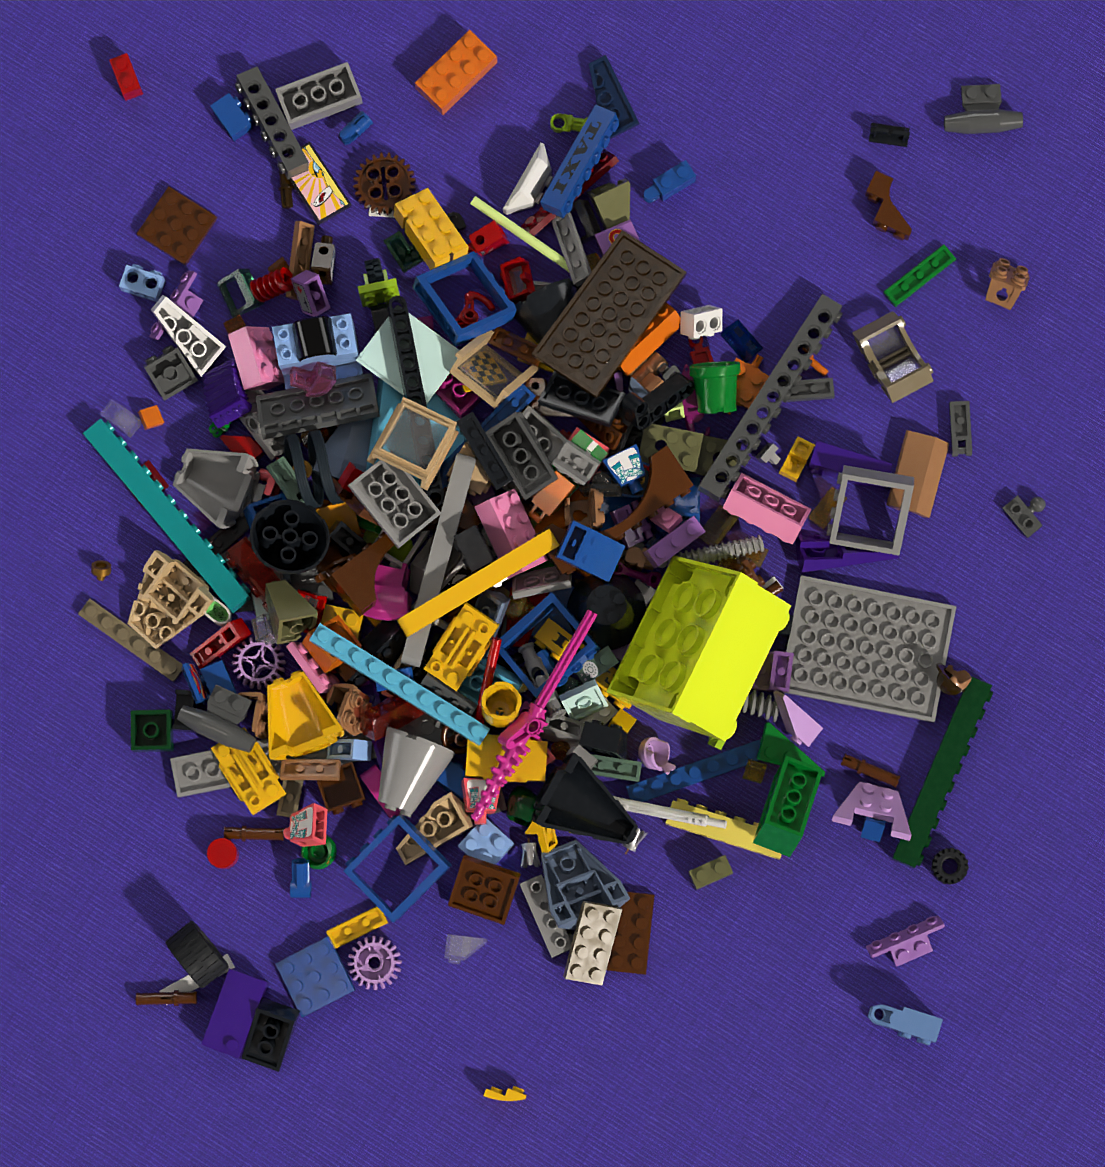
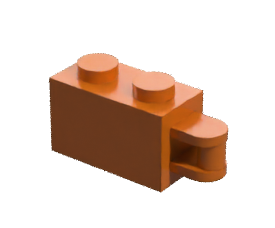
[528,470,577,524]

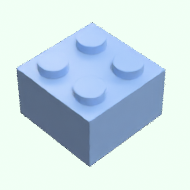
[458,818,514,865]

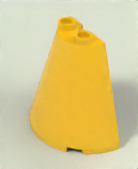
[267,670,344,760]

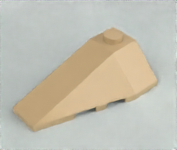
[396,792,477,865]

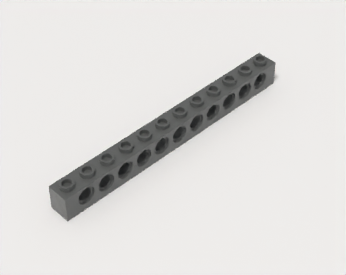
[698,294,843,502]

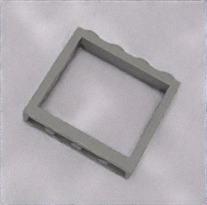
[826,465,914,555]

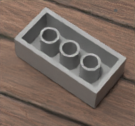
[275,62,363,130]

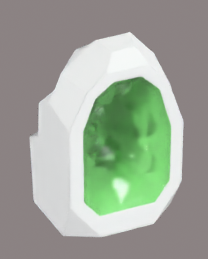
[204,595,232,627]

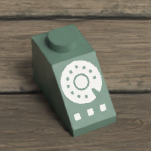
[576,646,619,684]

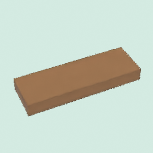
[279,759,341,781]

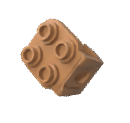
[985,258,1030,310]
[563,488,605,531]
[326,684,373,736]
[238,692,268,740]

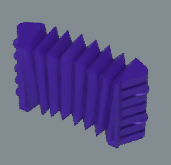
[202,358,252,428]

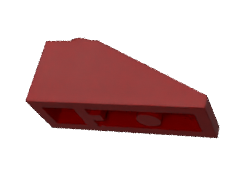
[189,618,252,669]

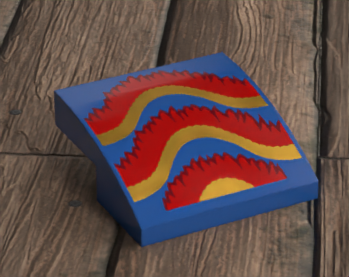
[181,663,209,706]

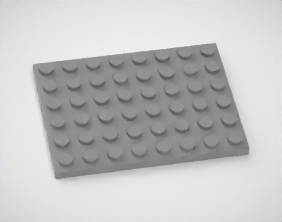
[782,575,956,723]

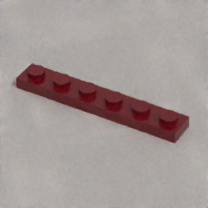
[521,151,619,236]

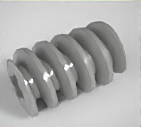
[742,690,779,722]

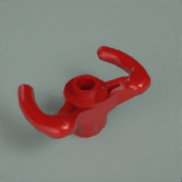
[455,291,495,342]

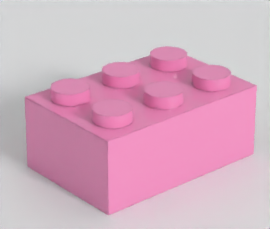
[228,326,284,390]

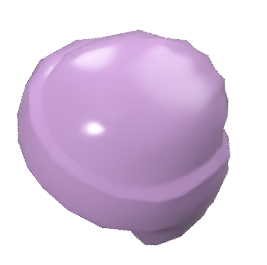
[638,737,676,775]

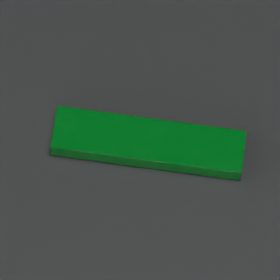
[883,244,956,308]

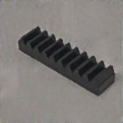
[456,412,513,491]

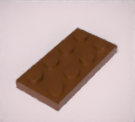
[607,892,655,975]

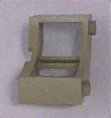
[852,311,934,403]

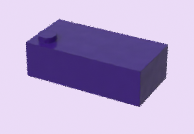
[808,441,893,493]
[201,969,269,1059]

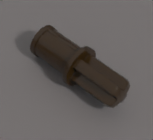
[278,171,294,209]

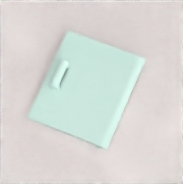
[356,305,459,405]

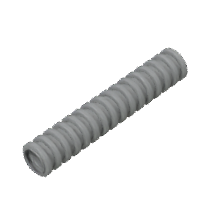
[667,535,764,565]

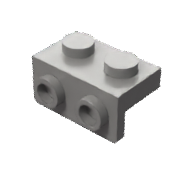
[552,440,601,486]

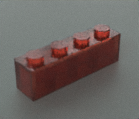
[225,536,281,613]
[360,682,426,741]

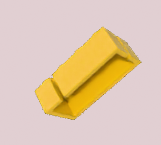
[393,188,469,270]

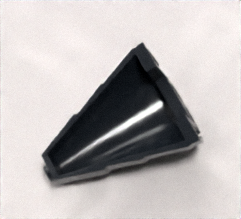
[532,753,638,844]

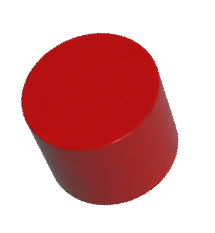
[207,838,239,869]

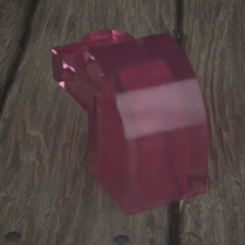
[290,362,336,397]

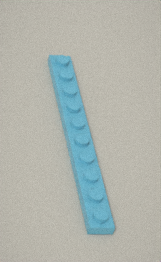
[309,623,490,746]

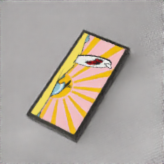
[277,142,352,226]

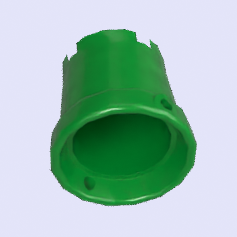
[689,361,741,414]

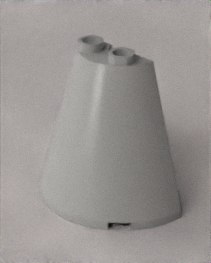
[173,449,260,529]
[378,727,455,817]

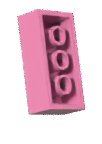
[723,473,811,545]
[475,489,548,579]

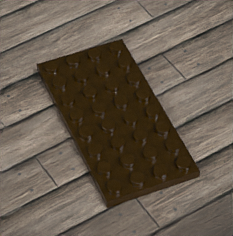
[532,230,687,399]

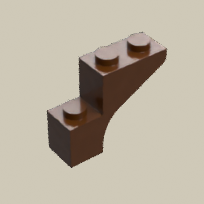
[865,171,912,241]

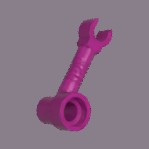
[613,562,662,588]

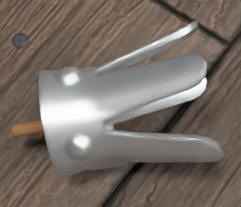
[622,828,648,854]
[520,838,541,868]

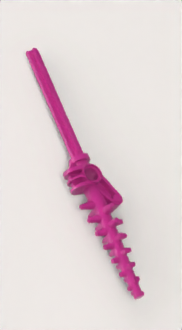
[471,609,597,821]

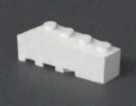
[151,295,226,377]

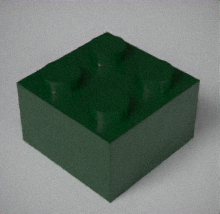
[131,709,174,752]

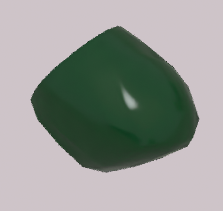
[506,786,537,827]

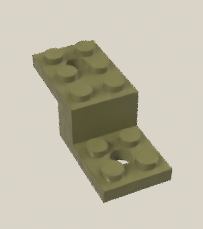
[639,424,742,480]

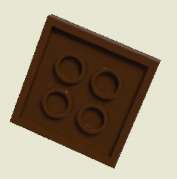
[137,186,218,266]
[448,854,521,925]

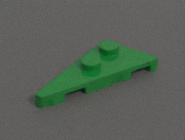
[757,722,825,777]

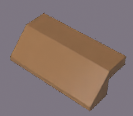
[886,430,949,518]

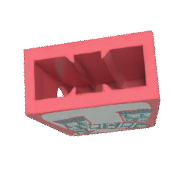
[462,778,501,825]
[283,803,328,847]

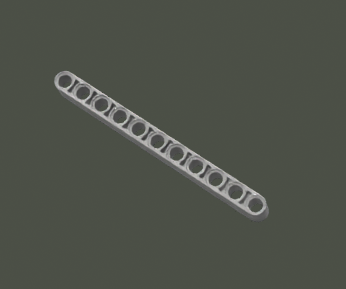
[401,453,476,668]

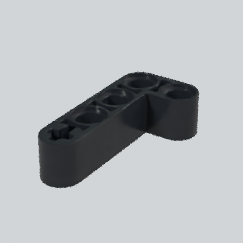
[622,373,695,430]

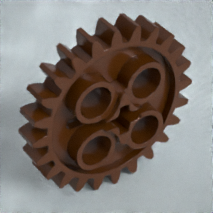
[353,152,416,216]

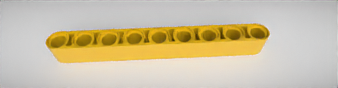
[397,528,560,637]

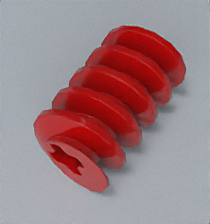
[250,267,293,302]

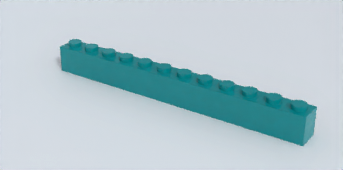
[83,419,251,613]

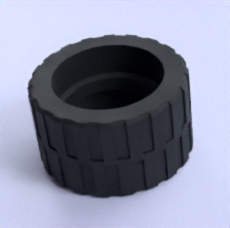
[166,921,229,988]

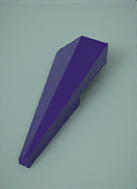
[796,531,899,572]

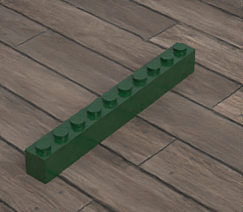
[892,676,993,869]

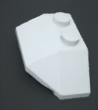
[503,142,553,215]

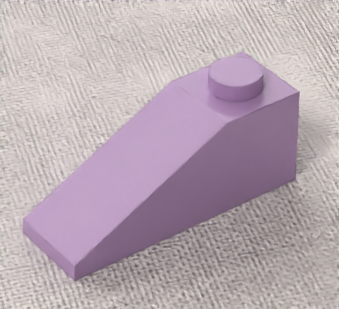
[773,690,823,747]

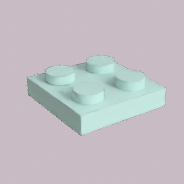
[559,679,608,721]

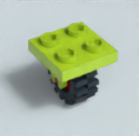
[358,258,400,308]

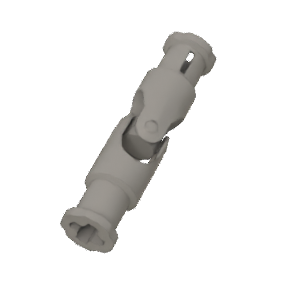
[517,642,566,720]

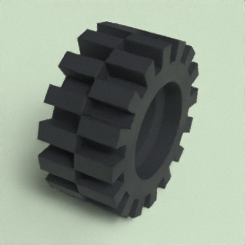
[931,848,969,885]

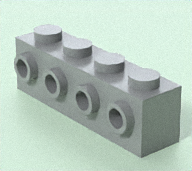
[520,874,573,958]

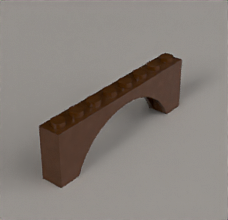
[534,446,693,576]
[329,486,482,617]

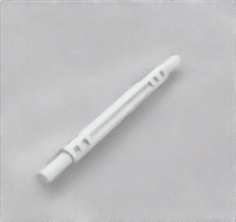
[613,796,727,829]

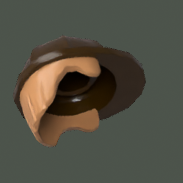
[936,663,972,695]

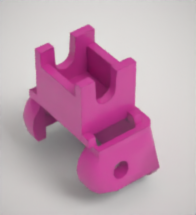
[363,561,412,621]

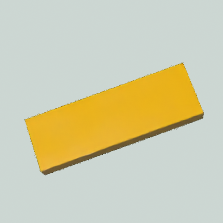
[326,906,388,949]

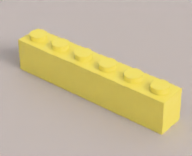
[665,798,782,860]

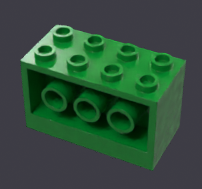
[753,756,823,857]

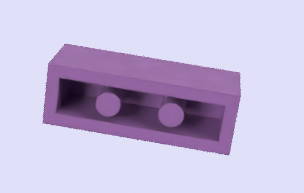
[643,516,706,569]

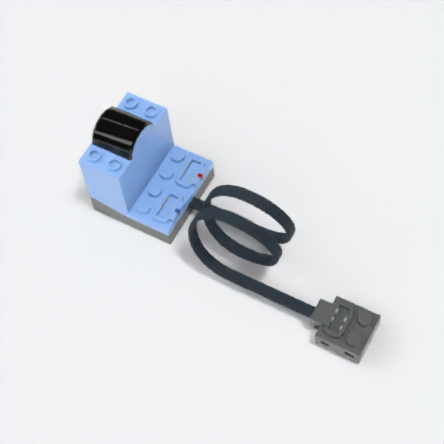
[272,313,363,605]

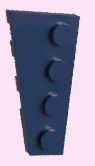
[589,55,640,139]

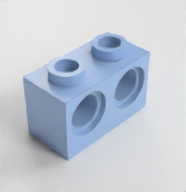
[119,264,165,302]

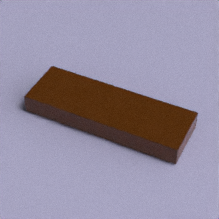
[488,327,540,367]

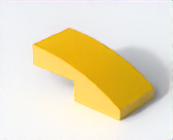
[779,436,815,482]

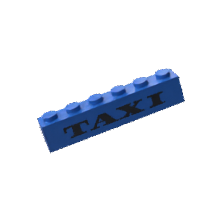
[540,105,619,218]

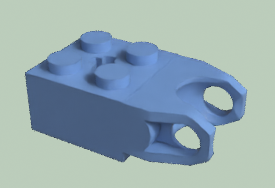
[867,1005,943,1045]

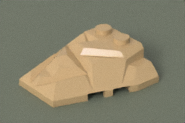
[127,550,214,649]

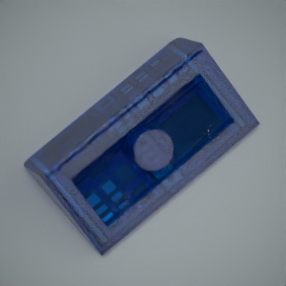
[721,319,764,363]

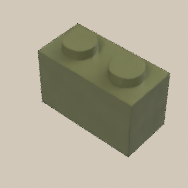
[688,855,733,890]

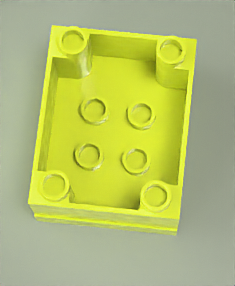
[607,556,791,742]

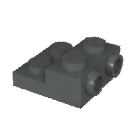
[143,345,198,401]

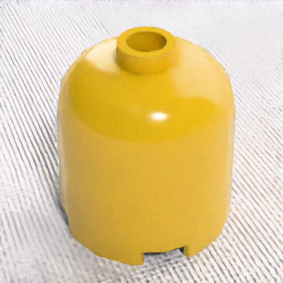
[481,682,522,728]

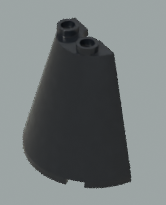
[514,278,582,344]

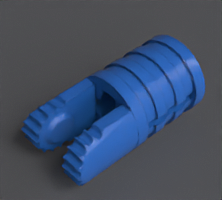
[339,111,373,145]

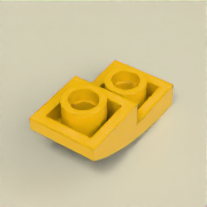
[483,1086,527,1101]

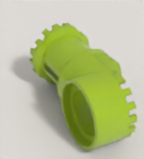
[550,113,588,133]

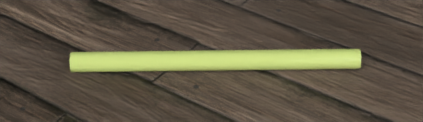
[470,196,569,272]

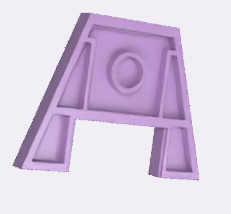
[832,782,911,841]

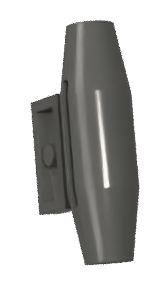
[944,84,1023,134]
[177,685,256,753]

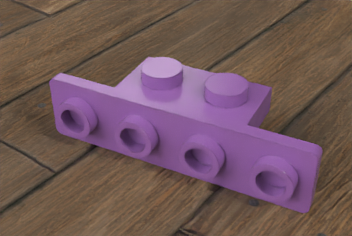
[149,270,203,340]
[866,915,945,967]

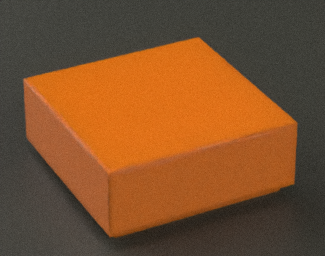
[138,405,164,430]

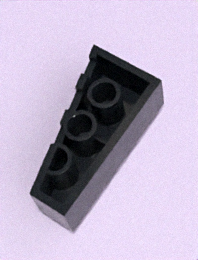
[335,620,407,688]

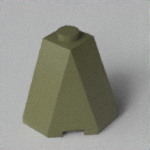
[586,179,630,230]
[265,580,318,645]

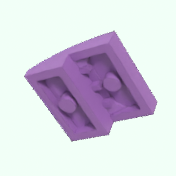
[751,651,794,693]

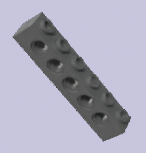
[235,67,309,179]

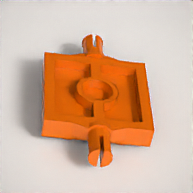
[727,354,769,415]

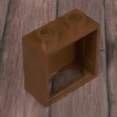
[316,762,366,815]

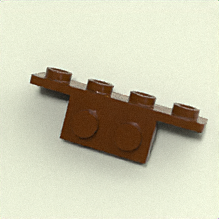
[576,415,628,450]

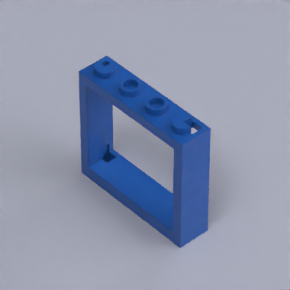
[413,251,516,347]
[499,592,601,698]
[344,815,452,923]

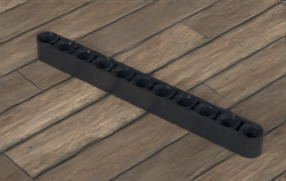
[387,296,444,508]

